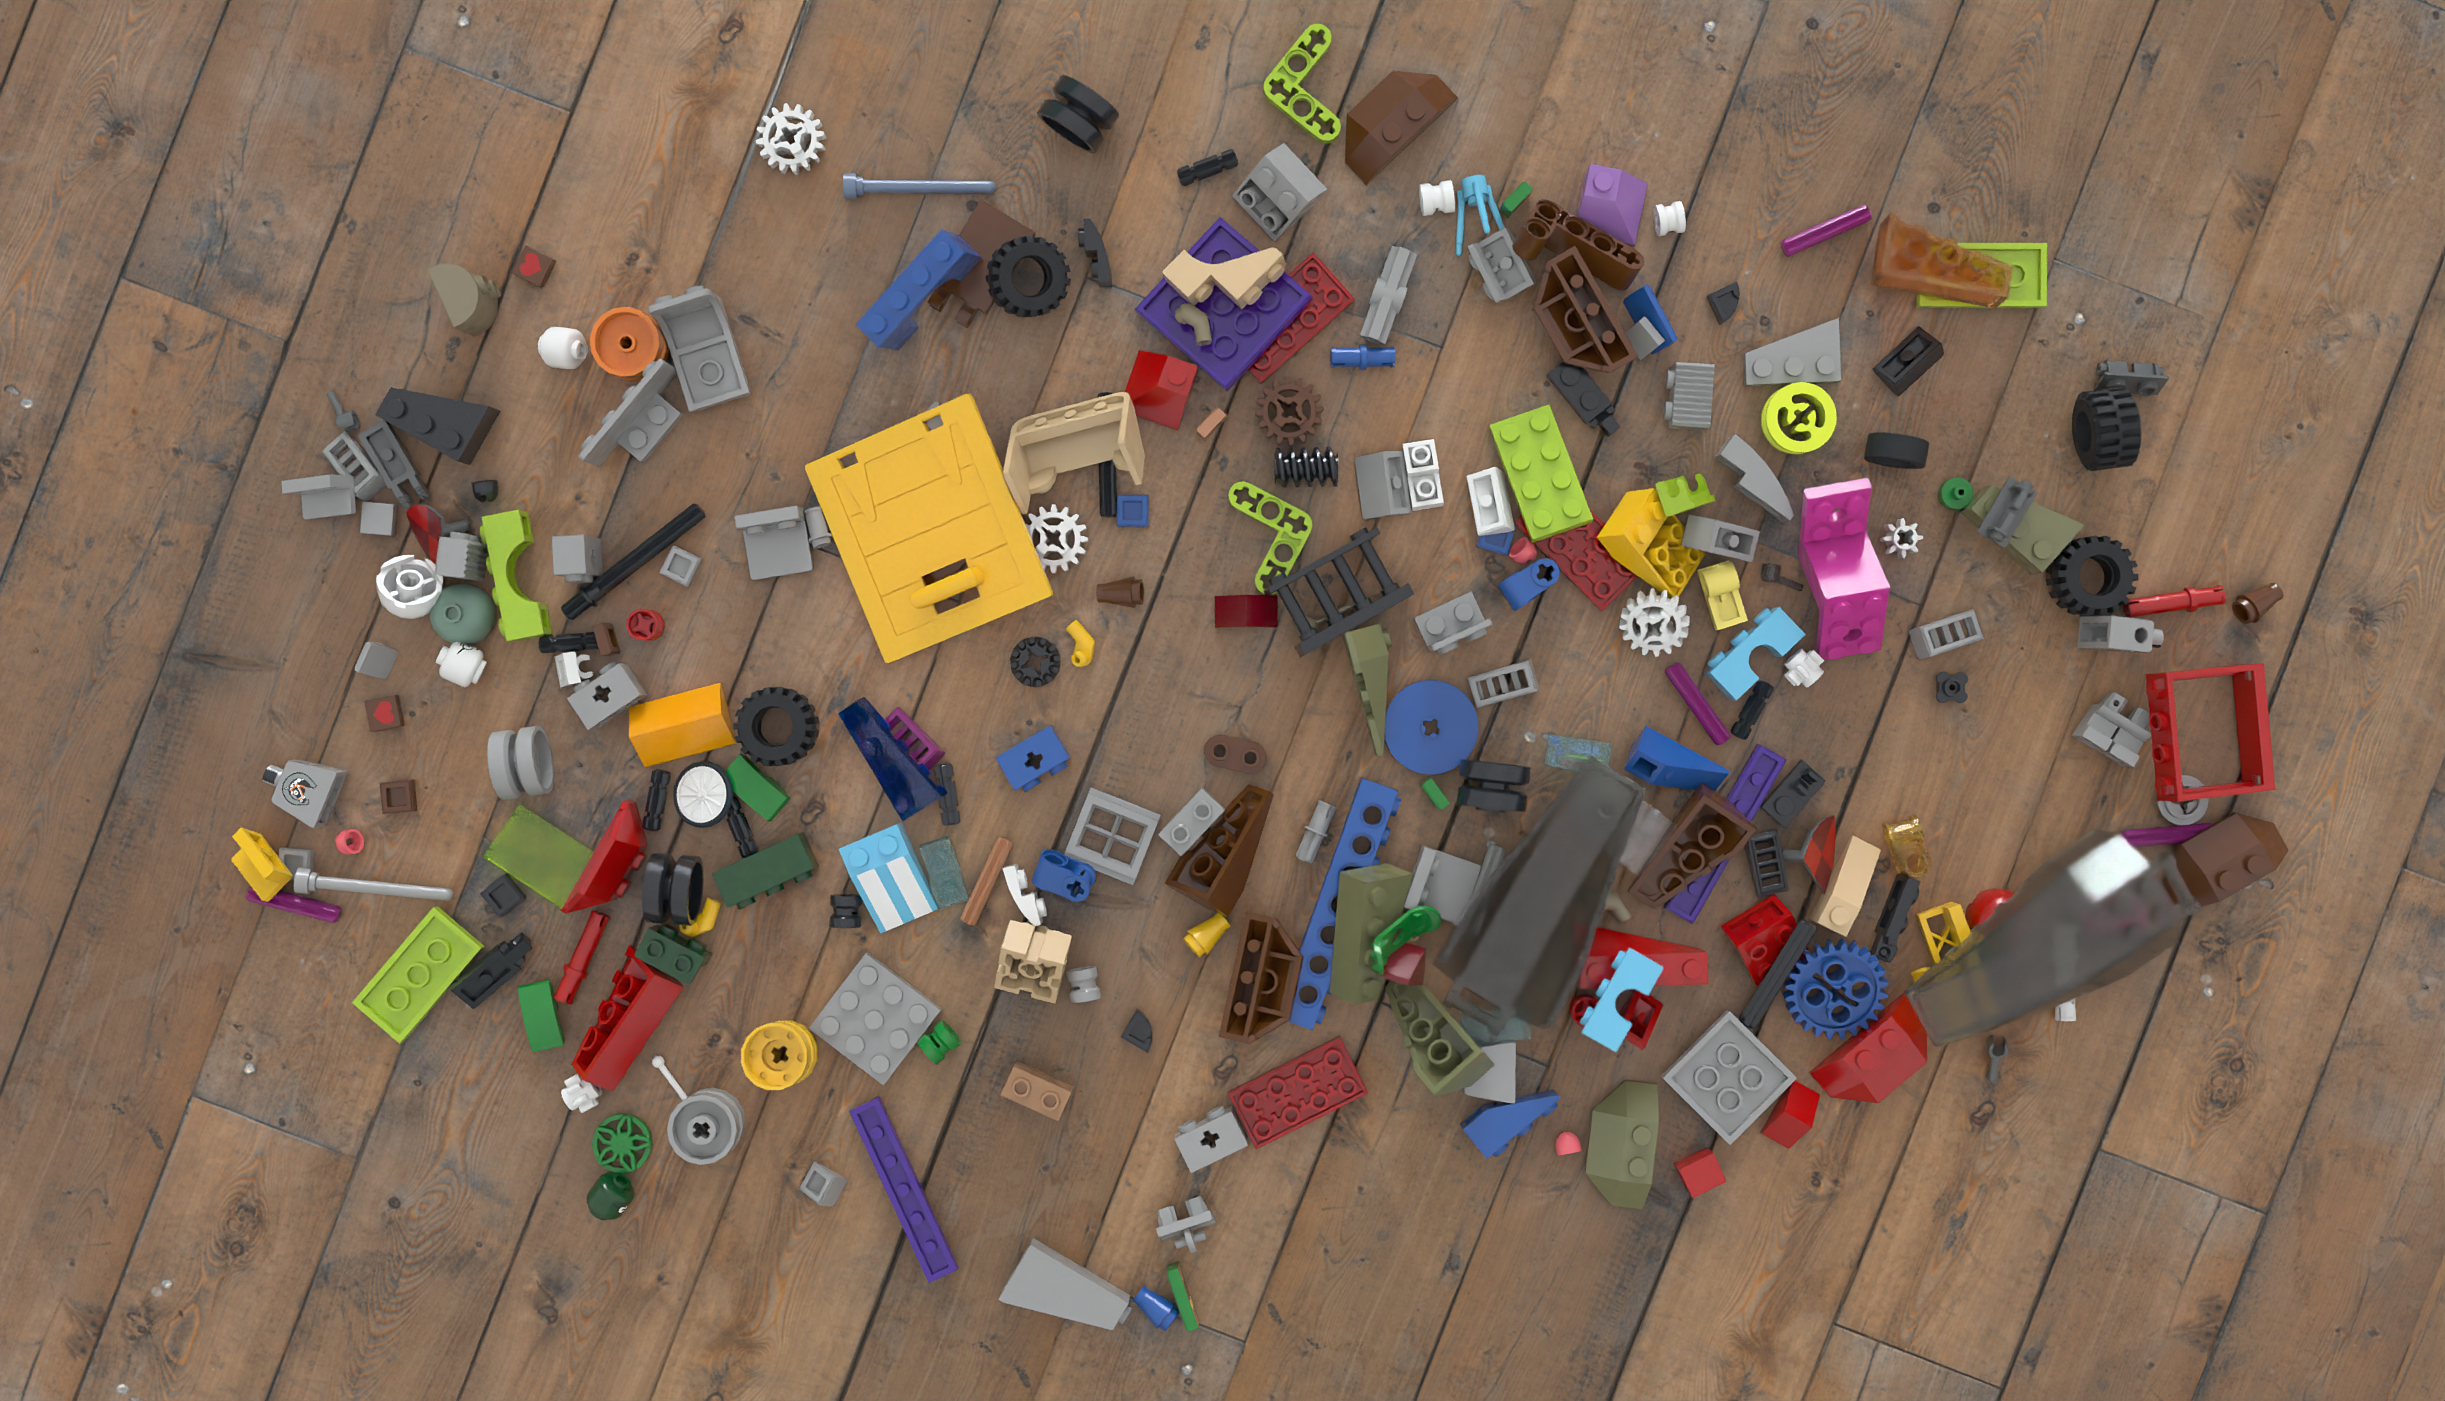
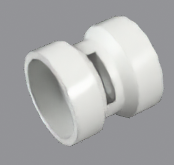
[1419,180,1455,216]

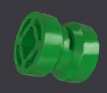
[917,1020,962,1064]

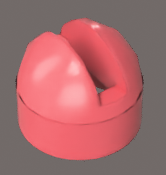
[1509,537,1537,565]
[334,829,364,855]
[1555,1132,1582,1156]

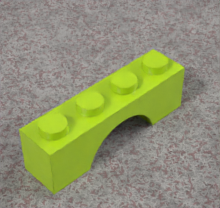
[480,509,553,642]

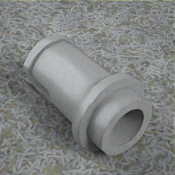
[803,507,833,549]

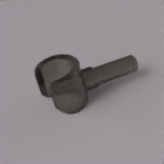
[1761,563,1803,592]

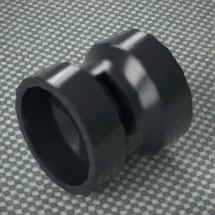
[829,894,862,928]

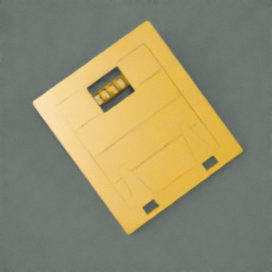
[805,394,1053,663]

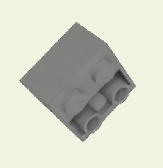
[1232,143,1327,241]

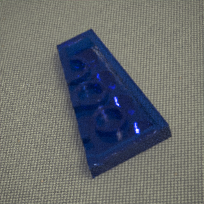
[838,697,948,821]

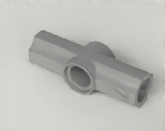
[1359,246,1417,346]

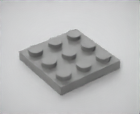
[809,952,942,1086]
[1661,1010,1797,1145]

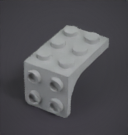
[648,286,752,413]

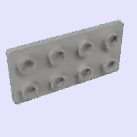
[578,358,683,467]

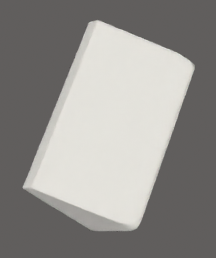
[1467,467,1515,536]

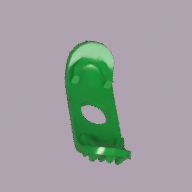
[1370,906,1441,976]

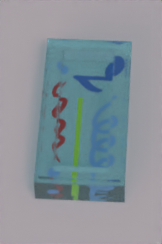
[1543,734,1612,775]

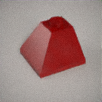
[1125,350,1199,430]

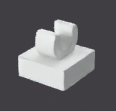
[555,651,593,688]

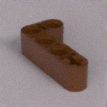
[1512,199,1644,290]

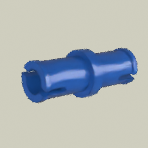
[1330,344,1395,370]

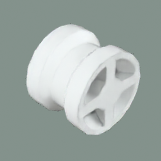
[1653,201,1686,237]

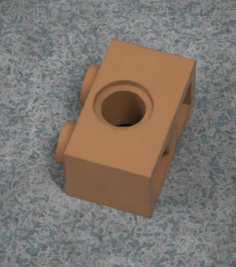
[1001,1060,1074,1121]

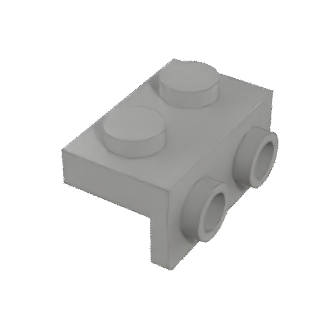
[1468,227,1537,303]

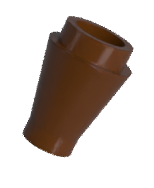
[1096,576,1144,608]
[2232,583,2283,624]

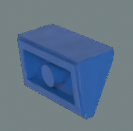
[1623,284,1678,354]

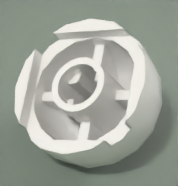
[376,555,443,619]

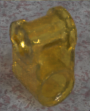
[1882,814,1931,877]

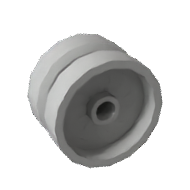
[487,726,554,800]
[667,1088,746,1165]

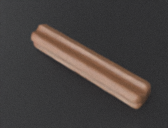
[960,837,1013,926]

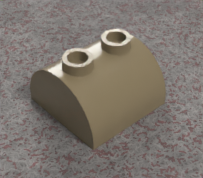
[427,263,501,337]

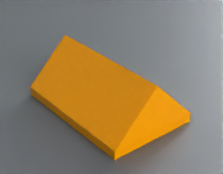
[629,683,737,767]

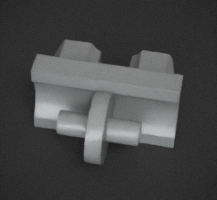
[1156,1196,1216,1254]

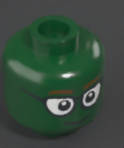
[586,1173,635,1220]

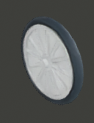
[673,761,733,828]

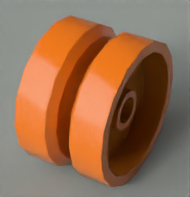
[590,307,670,382]

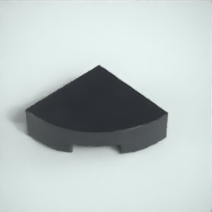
[1706,282,1740,325]
[1121,1009,1153,1053]

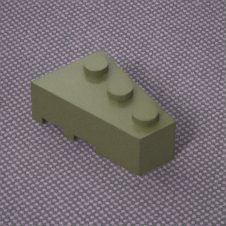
[1960,485,2085,574]

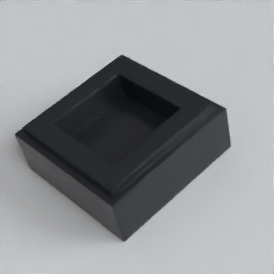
[480,873,527,918]

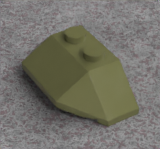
[1585,1080,1659,1209]

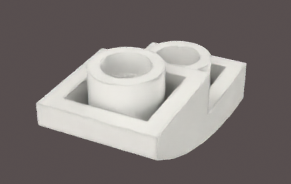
[1402,439,1444,511]
[1003,863,1047,926]

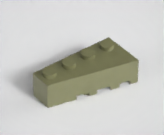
[1330,863,1413,1005]

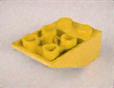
[1597,488,1705,599]

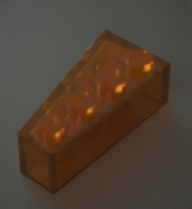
[1870,213,2013,309]

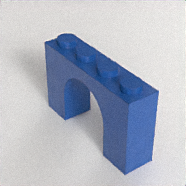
[855,229,982,350]

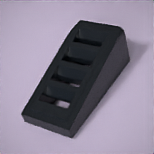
[1744,828,1789,897]

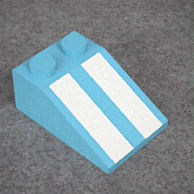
[839,822,939,933]

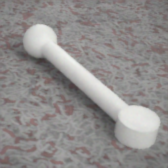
[652,1056,688,1100]

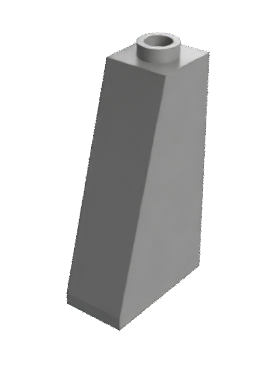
[998,1238,1132,1331]

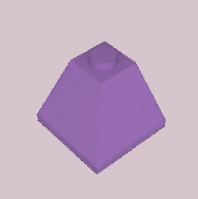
[1576,164,1648,246]

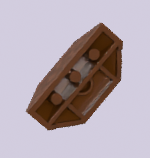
[1345,70,1458,186]
[1533,246,1638,373]
[2161,812,2289,913]
[1219,912,1304,1044]

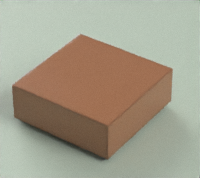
[1197,407,1227,441]

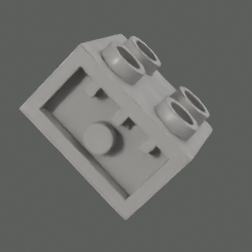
[734,506,814,580]
[1413,591,1492,655]
[1404,845,1481,924]

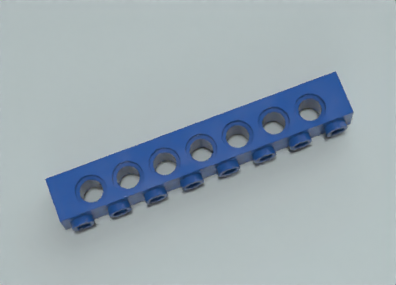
[1288,777,1401,1030]

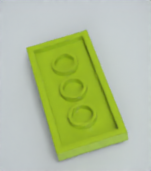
[1916,243,2047,308]
[1489,405,1593,543]
[352,906,485,1044]

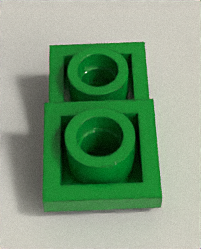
[725,754,791,821]
[518,979,565,1052]

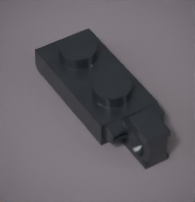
[1546,362,1620,437]
[1870,873,1920,963]
[450,932,532,1009]

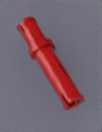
[2123,585,2226,618]
[553,910,611,1005]

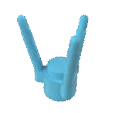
[1456,175,1505,256]

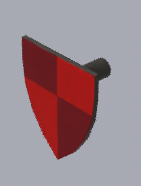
[406,503,469,565]
[1782,815,1836,894]

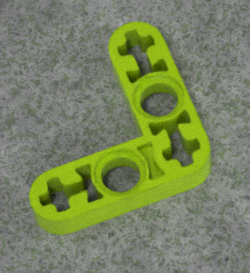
[1263,23,1341,144]
[1228,481,1313,595]

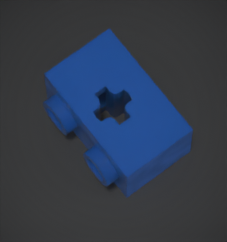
[996,725,1072,792]

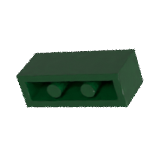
[712,832,819,910]

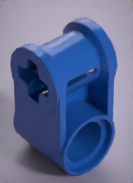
[1497,558,1559,611]
[1032,849,1097,902]

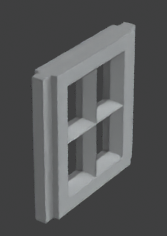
[1064,787,1161,885]

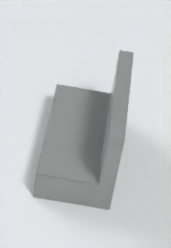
[1355,451,1412,520]
[281,474,356,520]

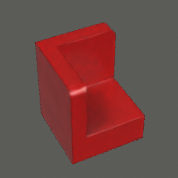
[1673,1147,1726,1198]

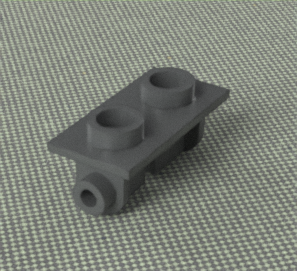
[2094,360,2169,396]
[1977,476,2038,548]

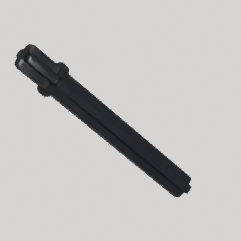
[561,504,706,620]

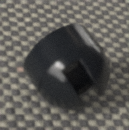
[471,480,499,503]

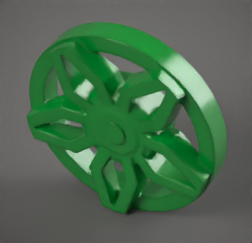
[592,1113,653,1173]

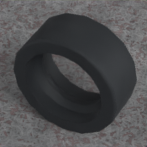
[1864,432,1929,469]

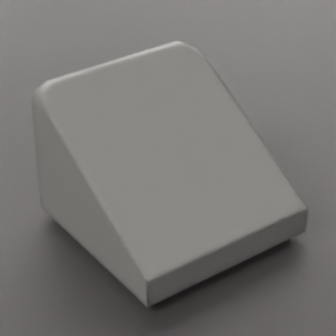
[355,642,398,679]
[799,1162,847,1207]

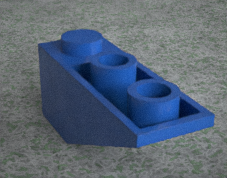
[1624,726,1730,791]
[1460,1089,1561,1159]

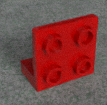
[1720,894,1810,988]

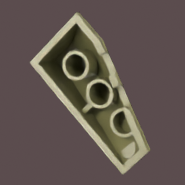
[1342,624,1392,756]
[1385,981,1495,1097]

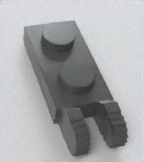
[358,420,431,510]

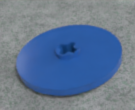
[1384,680,1478,775]

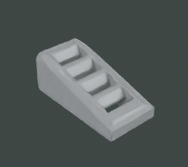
[322,431,387,501]
[1909,609,1984,660]
[1468,659,1540,708]

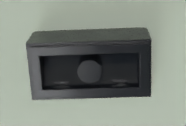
[1873,326,1944,397]

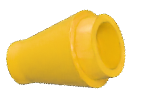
[1183,913,1231,958]

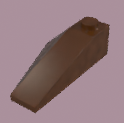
[1628,783,1757,909]
[1165,784,1274,917]

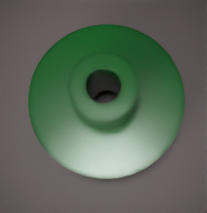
[1938,478,1973,510]

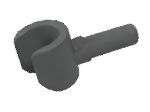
[326,391,360,431]
[1987,1035,2008,1081]

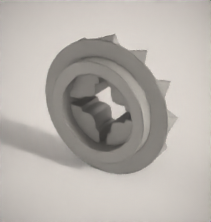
[2155,775,2209,825]

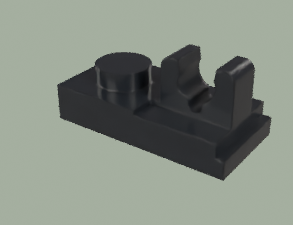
[1760,760,1826,828]

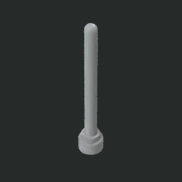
[294,868,453,901]

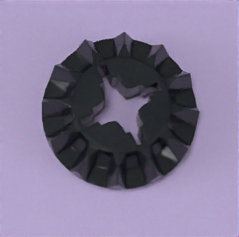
[1010,637,1061,687]

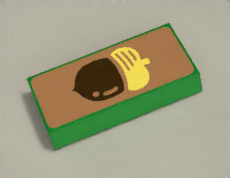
[1166,1261,1199,1332]

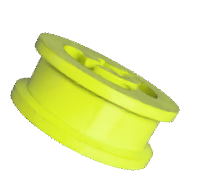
[1761,382,1837,455]

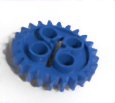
[1782,938,1889,1040]

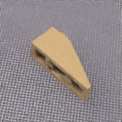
[1809,835,1881,937]

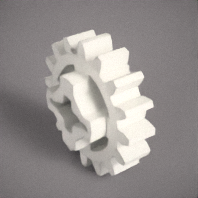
[756,103,826,175]
[1025,504,1089,574]
[1619,588,1690,657]

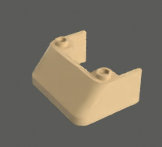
[1003,392,1145,514]

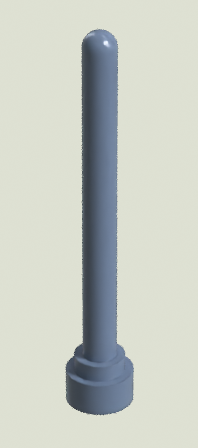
[843,173,996,199]

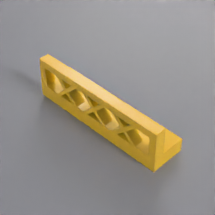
[1916,902,2003,1034]

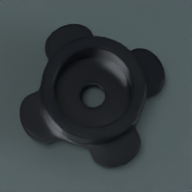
[1935,672,1968,703]

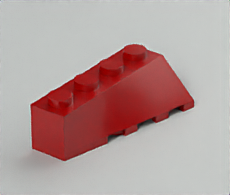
[1573,922,1709,989]
[571,945,683,1091]

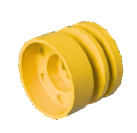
[741,1020,818,1090]

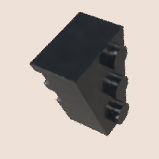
[375,387,500,465]

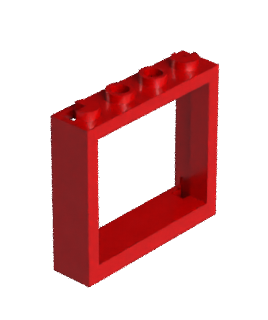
[2146,663,2275,802]

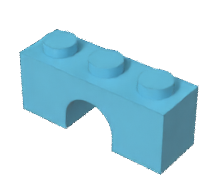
[1704,607,1806,700]
[1579,947,1664,1052]

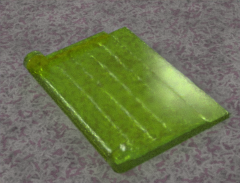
[483,804,594,908]

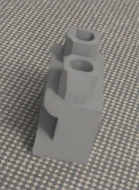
[2071,692,2151,767]

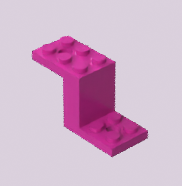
[1798,478,1890,660]

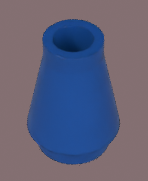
[1133,1286,1180,1331]

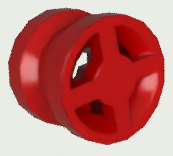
[1569,994,1599,1028]

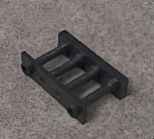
[1263,527,1414,658]

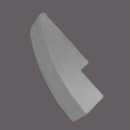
[1714,434,1794,523]

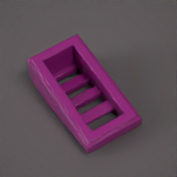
[876,707,945,775]

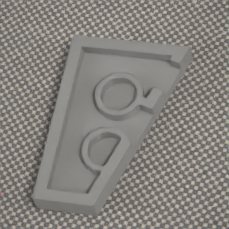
[1743,318,1842,386]

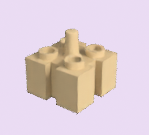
[994,920,1072,1003]

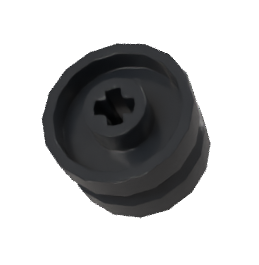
[1037,75,1119,153]
[1456,759,1531,813]
[642,853,704,926]

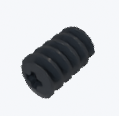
[1274,447,1338,488]

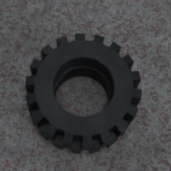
[986,236,1071,317]
[2072,387,2142,471]
[2046,536,2139,617]
[733,687,819,766]

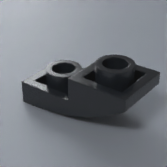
[1078,219,1112,287]

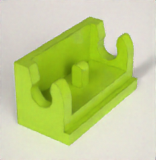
[1655,474,1716,517]

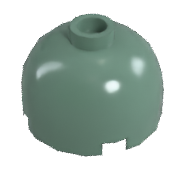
[429,583,497,645]

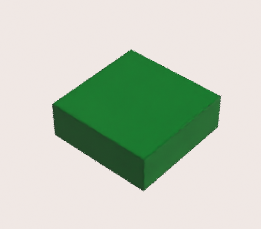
[1500,182,1533,218]
[1420,777,1450,810]

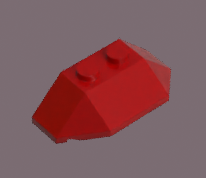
[560,799,648,914]
[1809,991,1927,1103]

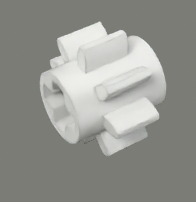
[1880,518,1923,559]
[1784,648,1824,688]
[561,1073,602,1113]

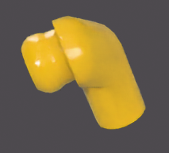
[1065,619,1095,667]
[679,898,722,937]

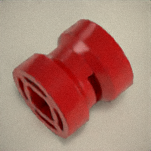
[626,609,665,641]

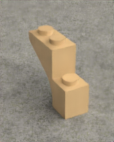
[1162,248,1287,309]

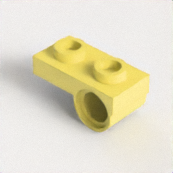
[1697,561,1748,631]

